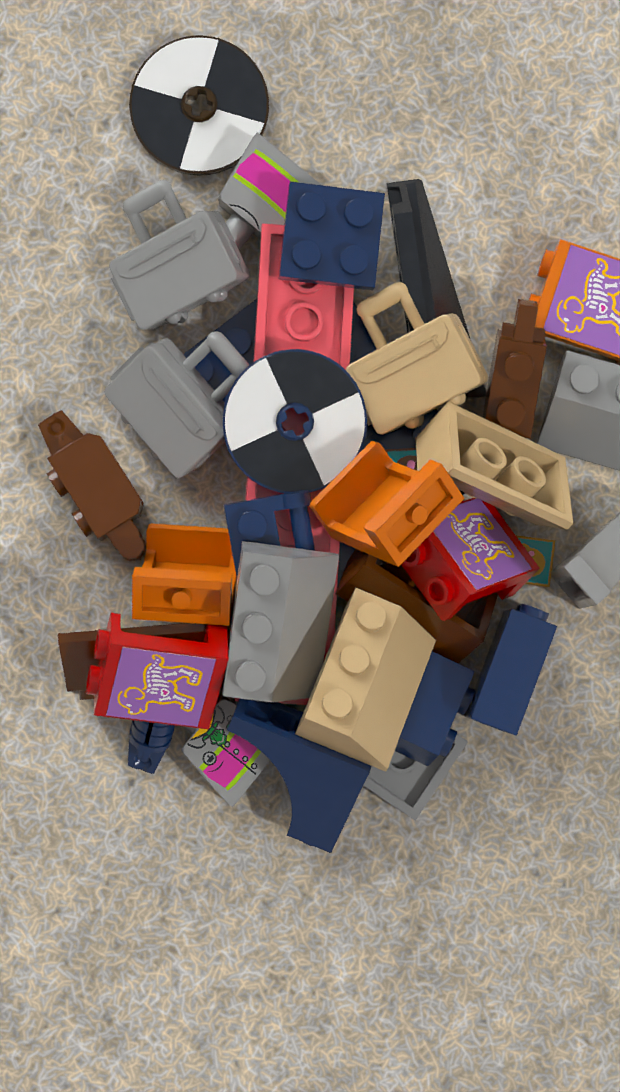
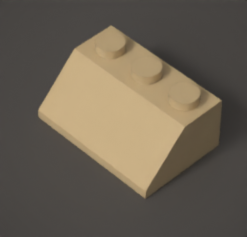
[416,402,573,530]
[295,588,436,772]

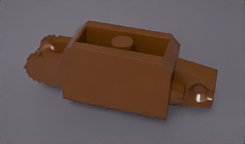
[483,299,547,439]
[38,410,146,562]

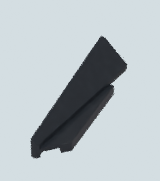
[387,179,486,399]

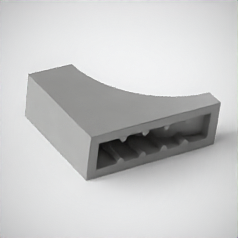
[550,512,620,609]

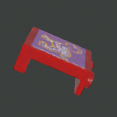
[401,498,540,621]
[86,613,229,729]

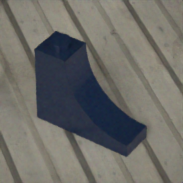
[227,698,371,853]

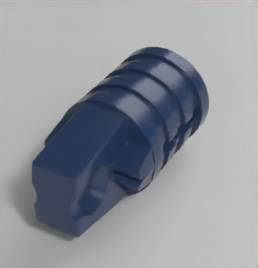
[128,720,175,774]

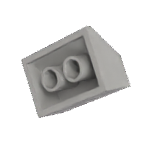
[537,350,620,471]
[222,541,339,702]

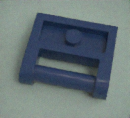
[223,490,315,578]

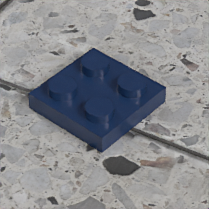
[279,182,385,291]

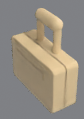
[346,282,488,435]

